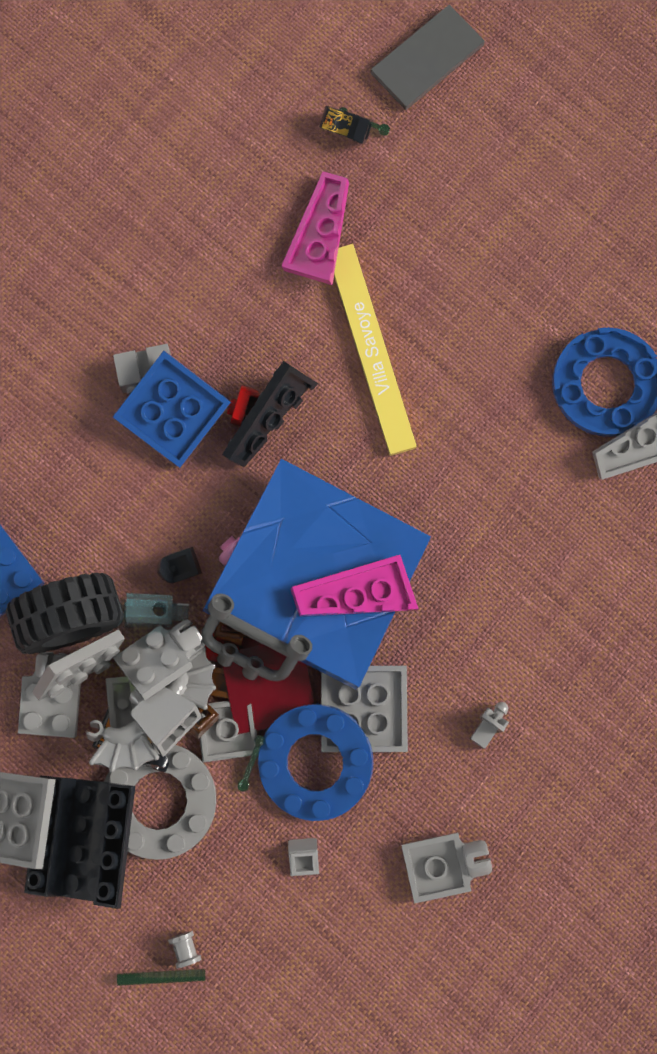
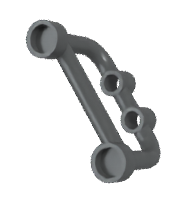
[201,594,312,681]

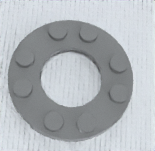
[104,745,216,860]

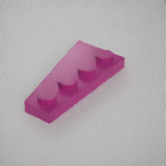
[291,555,418,616]

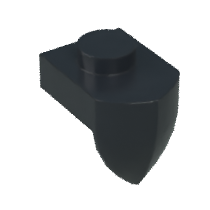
[157,547,202,584]

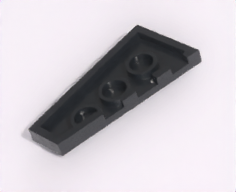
[222,361,318,467]

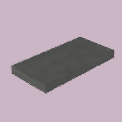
[371,4,485,110]

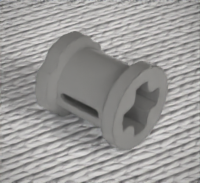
[168,931,202,969]

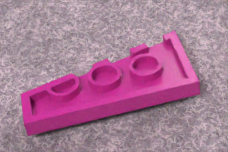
[281,172,349,285]

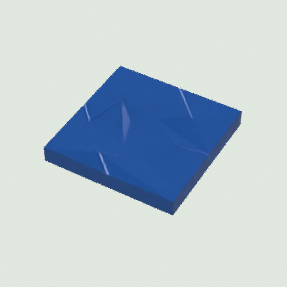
[202,459,431,689]

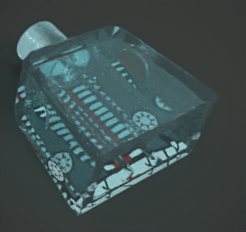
[124,593,189,628]

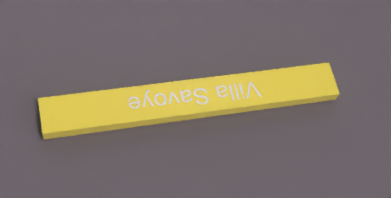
[334,244,417,456]

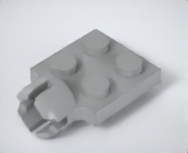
[113,619,205,701]
[18,652,81,738]
[401,832,492,904]

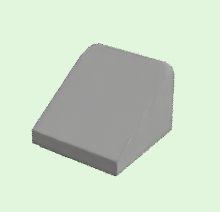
[288,838,319,876]

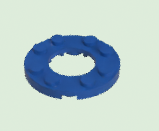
[552,328,657,437]
[258,704,373,821]

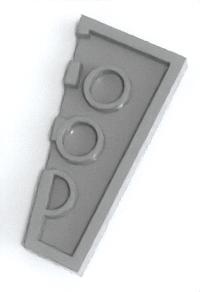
[592,413,657,480]

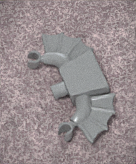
[86,647,216,772]

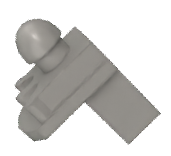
[470,702,509,749]

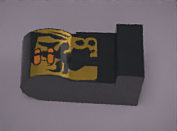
[319,105,374,144]

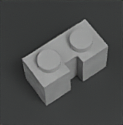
[113,344,171,395]

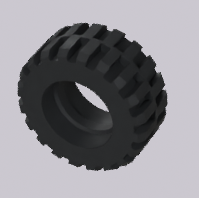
[6,573,124,654]

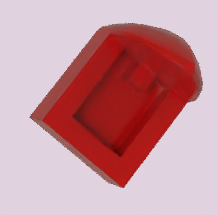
[227,385,261,426]

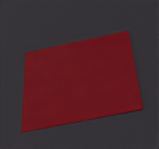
[223,645,314,734]

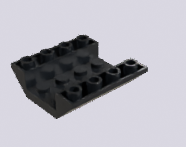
[24,775,136,909]

